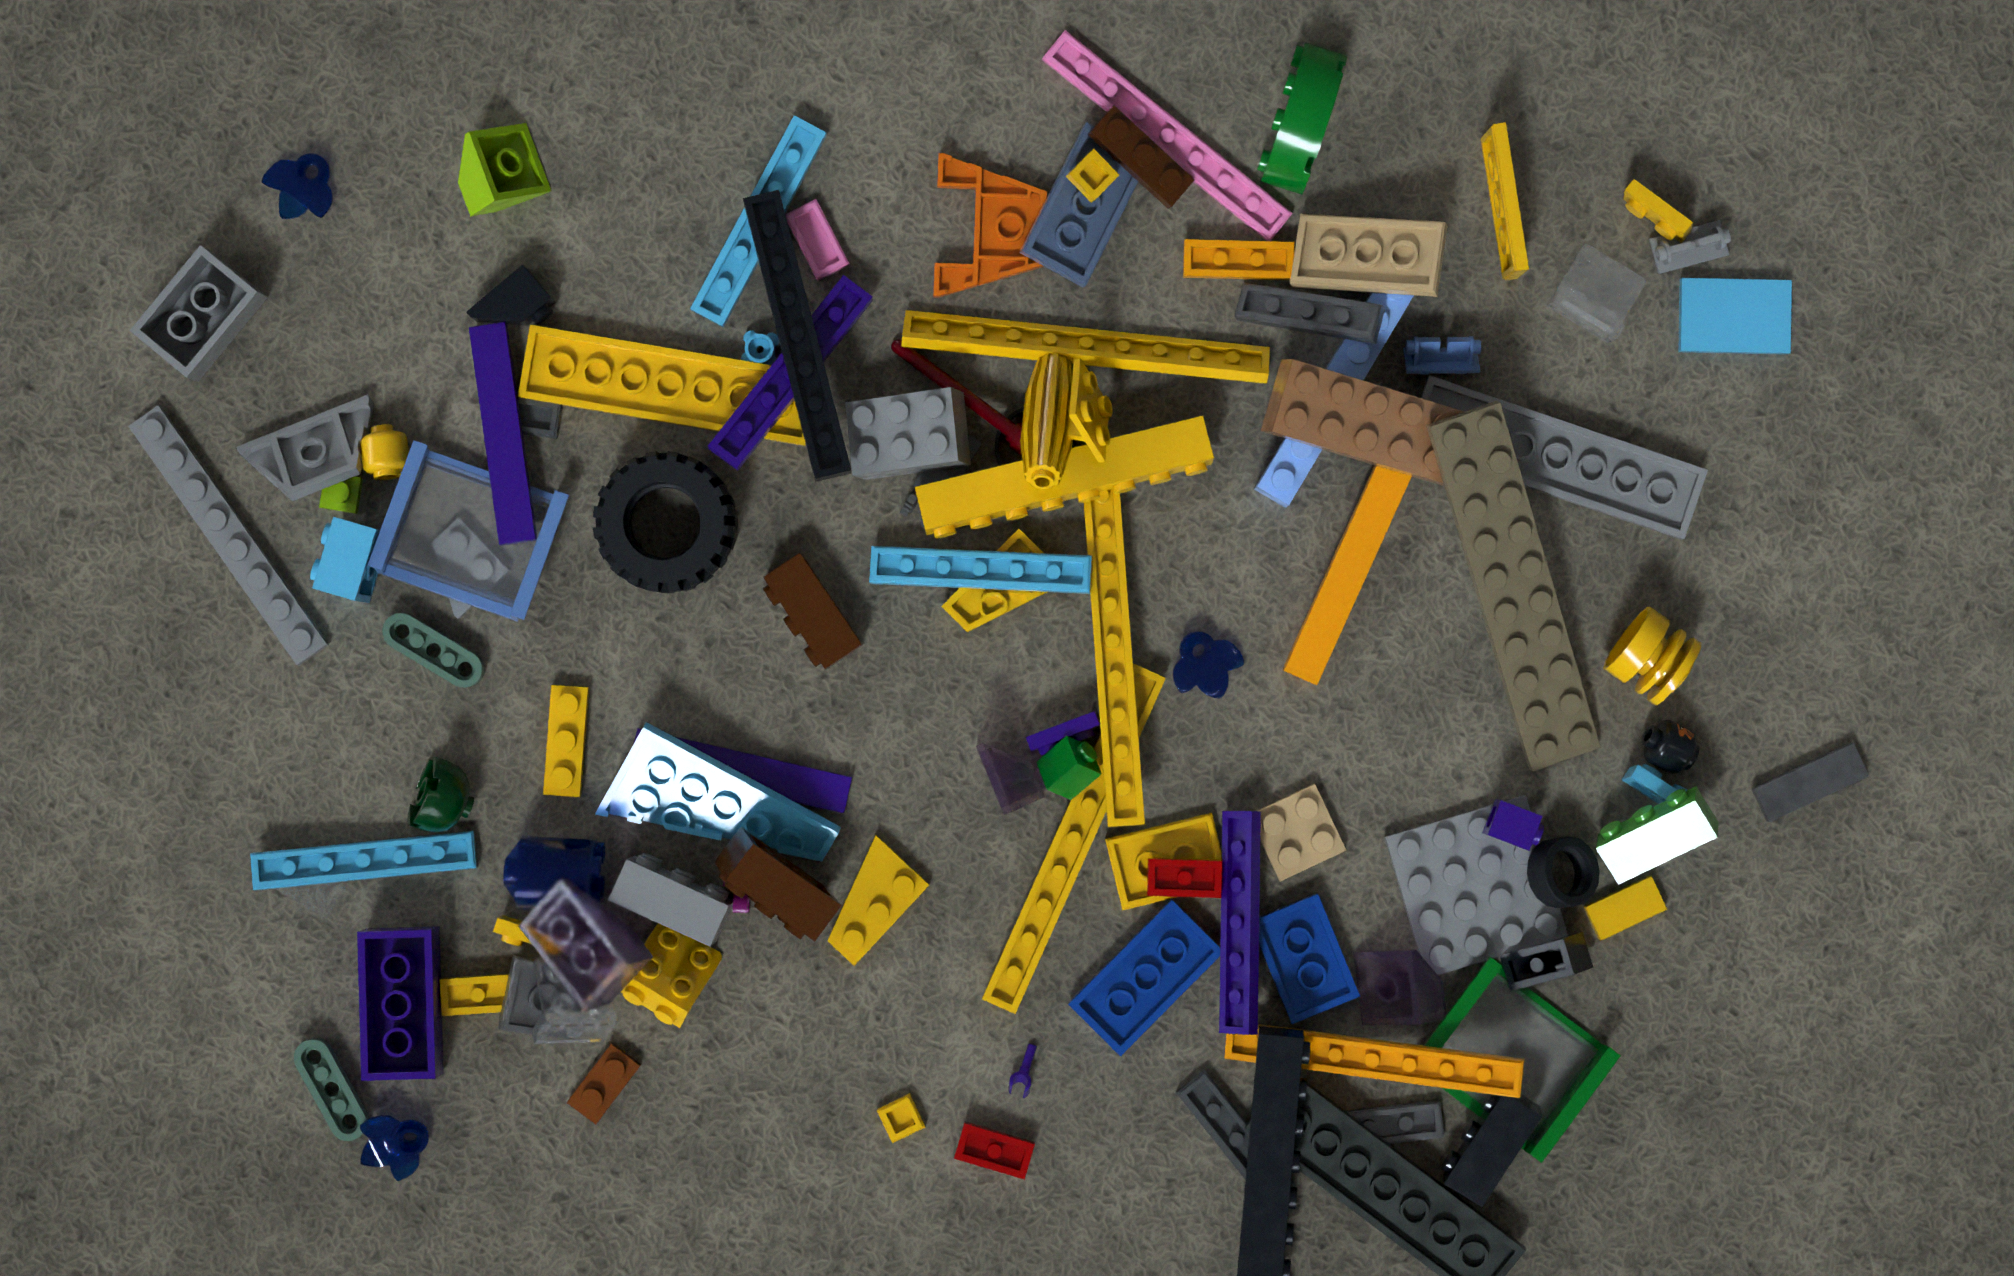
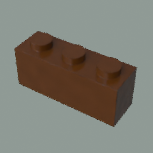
[762,553,863,669]

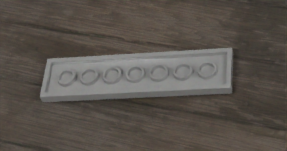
[1421,375,1708,540]

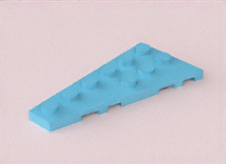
[595,722,841,862]

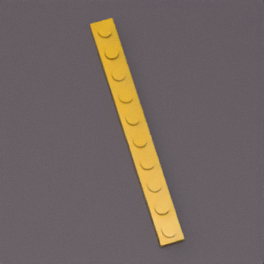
[901,310,1270,384]
[1083,489,1145,827]
[982,663,1166,1014]

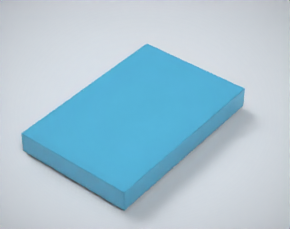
[1678,278,1792,354]

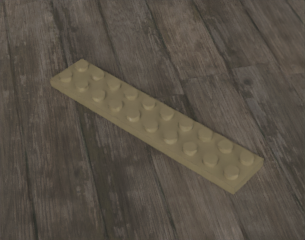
[1426,401,1601,772]

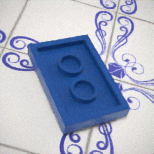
[1259,893,1360,1024]

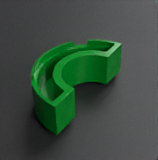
[1257,42,1347,195]

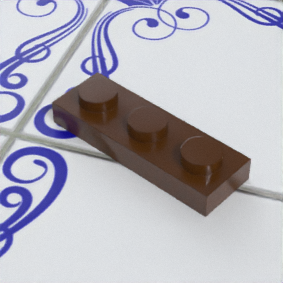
[1087,105,1195,209]

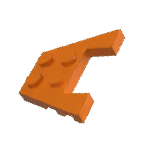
[933,153,1047,298]

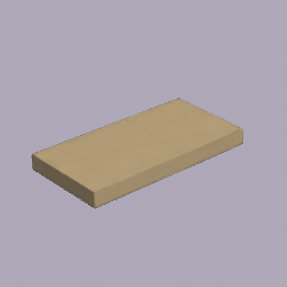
[1290,214,1448,297]

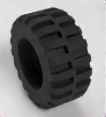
[593,451,738,593]

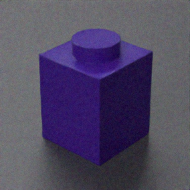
[1482,799,1544,851]

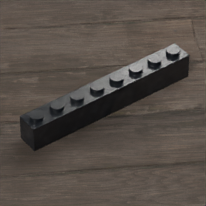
[1237,1026,1310,1276]

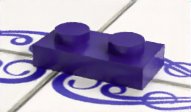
[1026,711,1100,756]

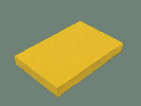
[1105,812,1222,910]

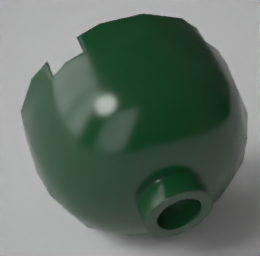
[407,756,474,832]

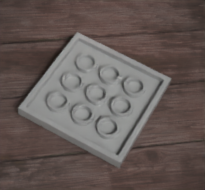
[1384,795,1568,978]

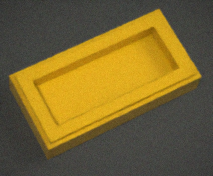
[1583,875,1667,940]

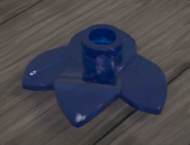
[262,153,333,219]
[1173,631,1244,699]
[360,1115,429,1181]

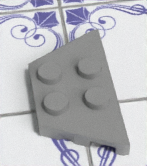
[236,394,374,501]

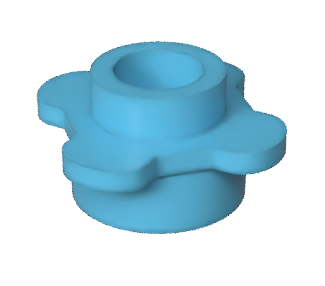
[741,330,779,365]

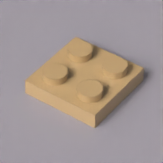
[1257,784,1346,882]

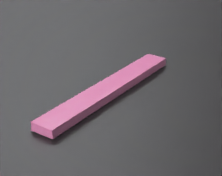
[1042,30,1293,241]

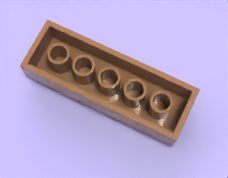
[1261,359,1465,486]

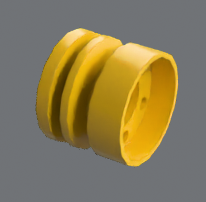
[1603,607,1702,705]

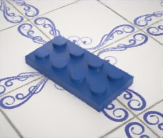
[1068,899,1220,1057]

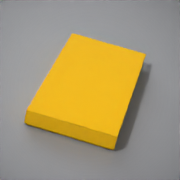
[1481,122,1529,281]

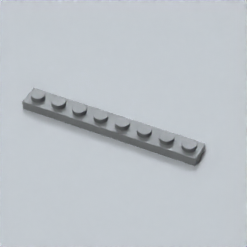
[128,405,329,666]

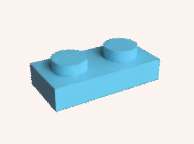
[1622,764,1687,804]

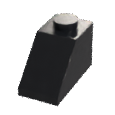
[466,264,556,326]
[1500,932,1593,991]

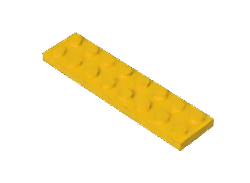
[518,325,806,446]

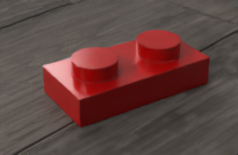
[1147,858,1222,898]
[954,1121,1035,1180]

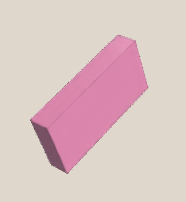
[785,199,850,281]

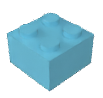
[310,517,380,603]

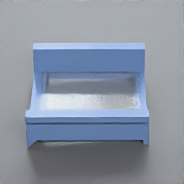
[367,440,569,622]

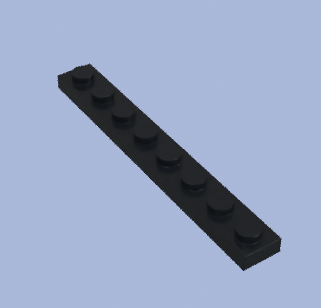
[743,190,852,482]

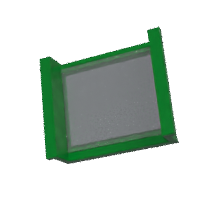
[1423,957,1621,1163]

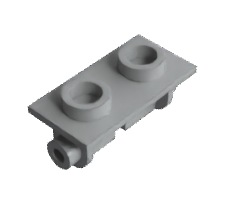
[1649,220,1731,274]

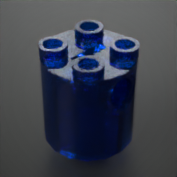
[503,836,606,914]

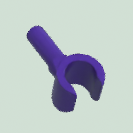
[1008,1044,1037,1098]

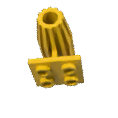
[1020,353,1113,490]

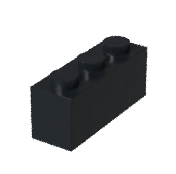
[1441,1094,1542,1207]

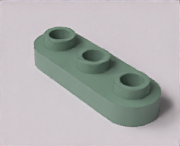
[382,613,485,688]
[294,1038,369,1141]

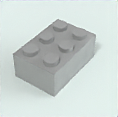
[129,245,268,382]
[845,387,971,480]
[608,853,733,947]

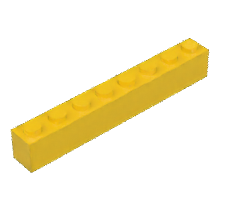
[915,416,1214,538]

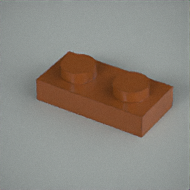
[567,1043,641,1125]

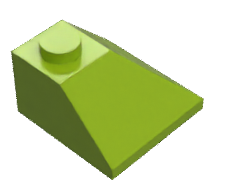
[458,123,551,217]

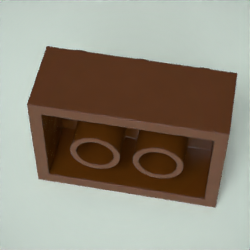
[715,827,842,942]

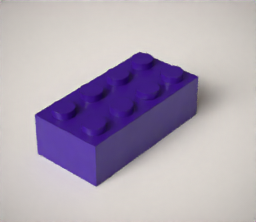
[357,926,444,1081]

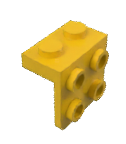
[617,923,722,1028]

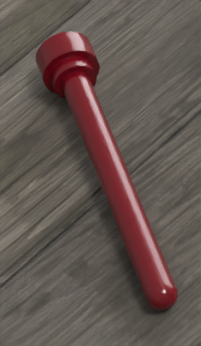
[891,339,1022,456]

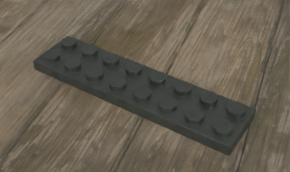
[1244,1077,1526,1276]

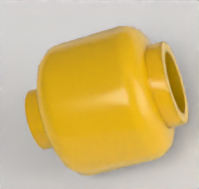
[360,424,409,480]

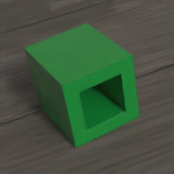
[1036,736,1102,800]

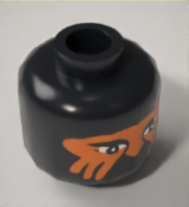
[1641,720,1700,774]

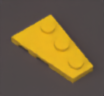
[941,529,1047,632]
[827,835,930,966]

